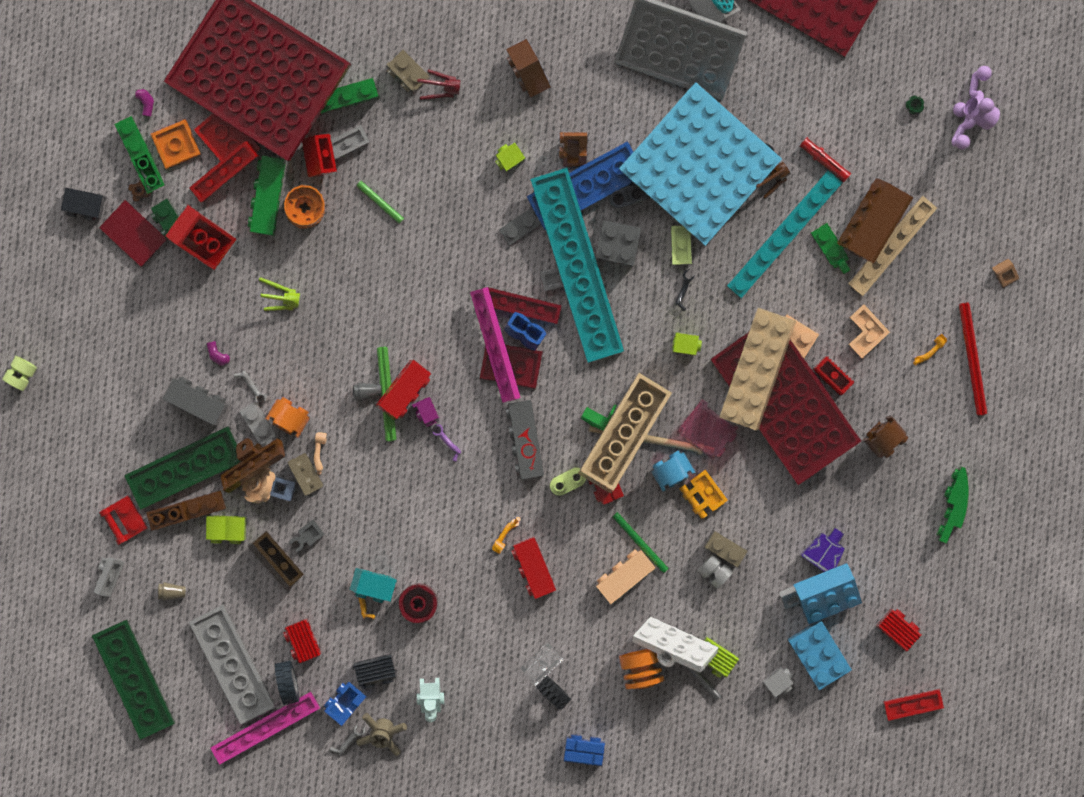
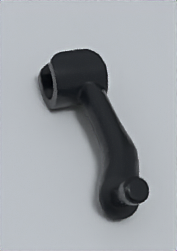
[675,269,695,311]

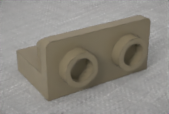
[386,50,430,93]
[287,453,323,496]

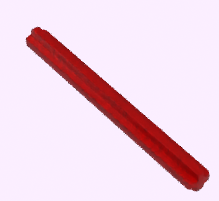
[959,302,987,416]

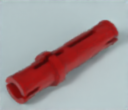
[799,137,851,183]

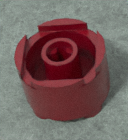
[399,583,438,623]

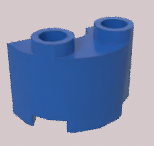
[324,682,366,726]

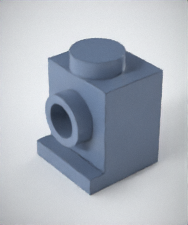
[270,476,297,501]

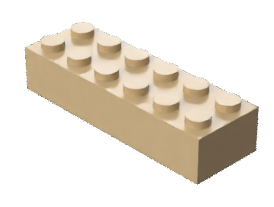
[720,308,796,430]
[578,373,672,494]

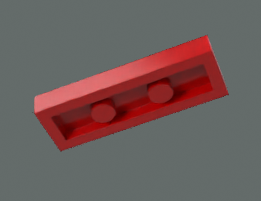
[883,689,944,721]

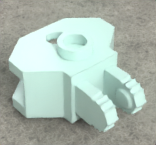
[417,678,444,722]

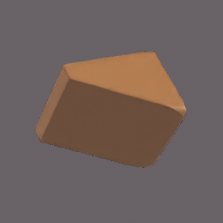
[992,259,1020,288]

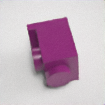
[412,397,439,427]

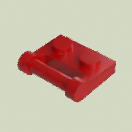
[99,495,148,545]

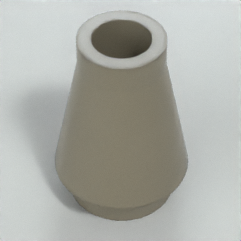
[158,582,186,601]

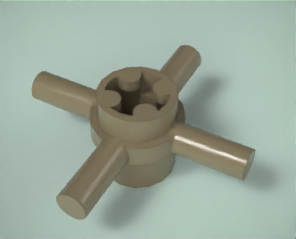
[356,713,407,756]

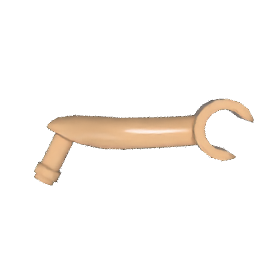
[314,432,327,475]

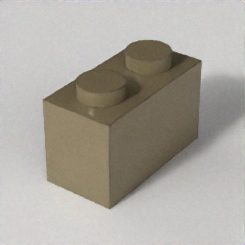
[704,530,748,568]

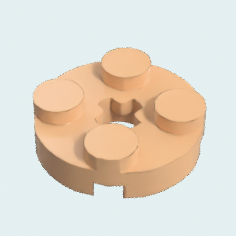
[242,468,275,504]

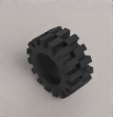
[536,676,572,710]

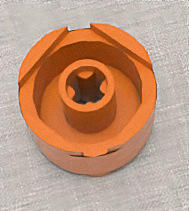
[265,397,310,438]

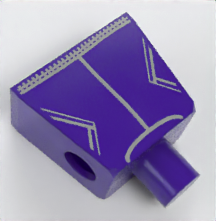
[800,528,845,572]

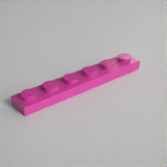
[470,287,521,403]
[210,691,320,765]

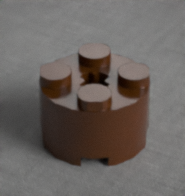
[863,415,908,458]

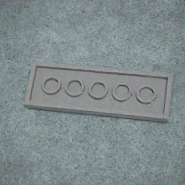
[189,604,276,724]

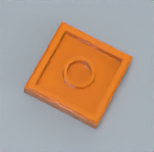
[151,119,201,169]

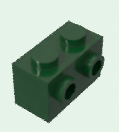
[150,198,180,240]

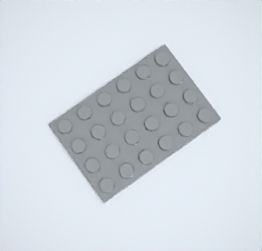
[614,0,747,100]

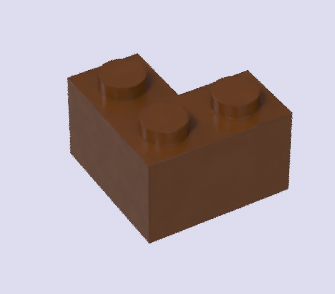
[506,39,551,98]

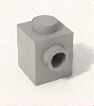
[763,667,793,697]

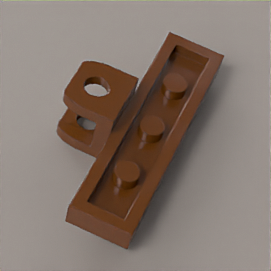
[221,438,285,493]

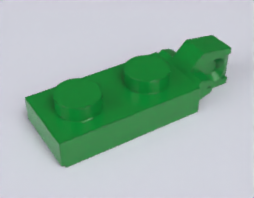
[811,223,850,274]

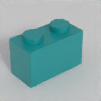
[349,568,397,603]

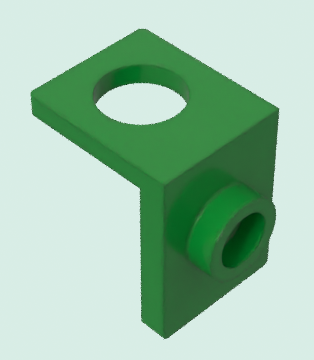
[580,404,617,431]

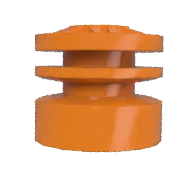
[284,185,325,229]
[619,649,665,689]

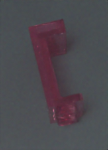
[677,399,738,460]

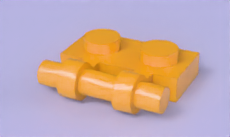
[679,470,728,519]

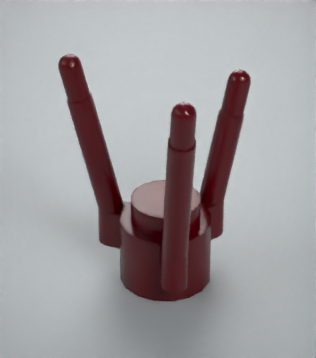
[417,69,461,100]

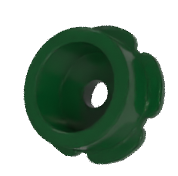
[906,95,924,115]

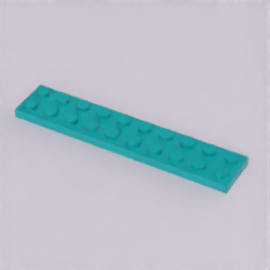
[530,168,624,363]

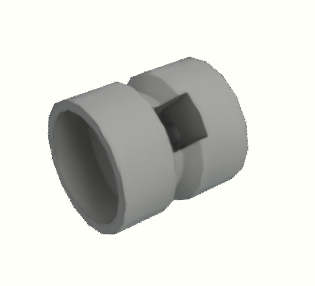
[697,553,733,589]

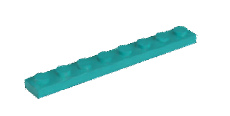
[727,171,842,298]

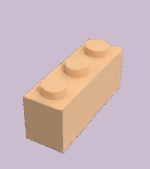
[596,549,655,604]

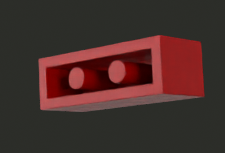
[375,359,431,420]
[511,536,556,599]

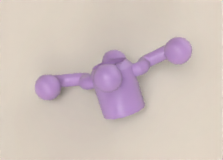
[951,66,1000,150]

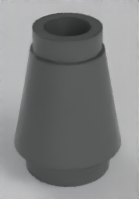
[353,383,381,402]

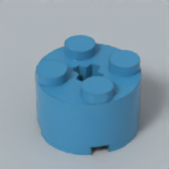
[651,451,696,492]

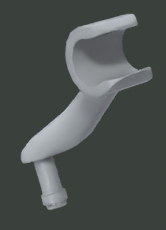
[234,371,267,404]
[330,725,366,755]

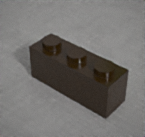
[248,531,304,590]

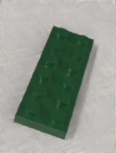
[124,426,242,510]
[92,619,176,740]

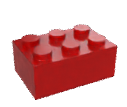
[166,205,237,270]

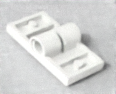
[632,617,718,673]

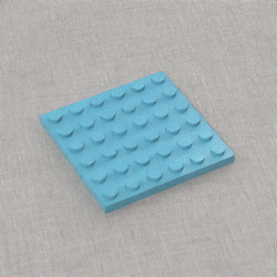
[619,82,782,246]

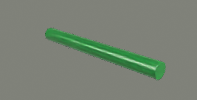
[612,512,669,573]

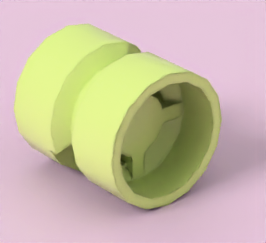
[2,356,37,391]

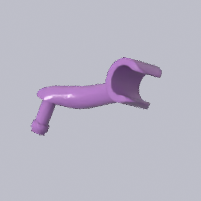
[432,424,461,462]

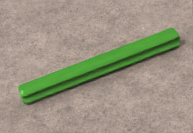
[377,347,396,441]

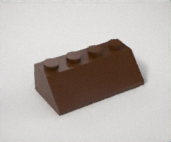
[837,178,914,264]

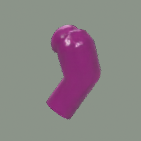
[135,89,154,117]
[206,341,230,366]

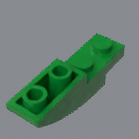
[114,116,165,194]
[936,466,969,543]

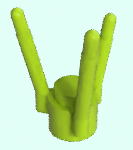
[259,277,300,311]

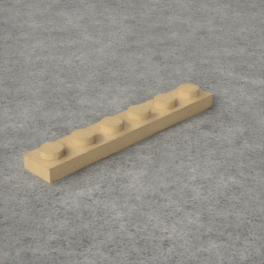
[848,196,937,296]

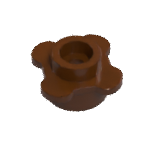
[128,180,150,202]

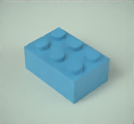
[793,563,862,624]
[787,620,852,690]

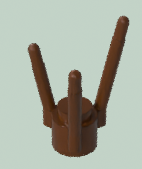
[756,162,791,199]

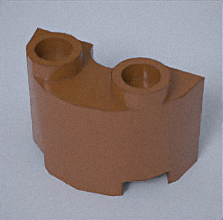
[559,132,588,166]

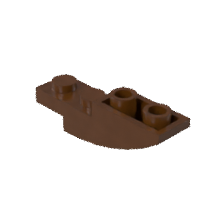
[146,490,226,531]

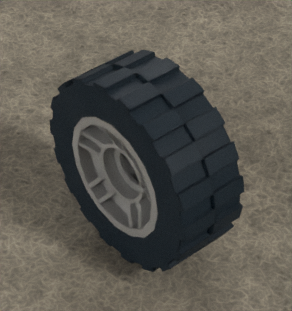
[275,661,299,705]

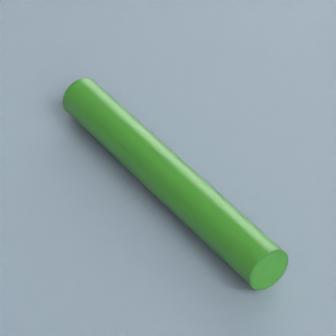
[356,181,404,224]

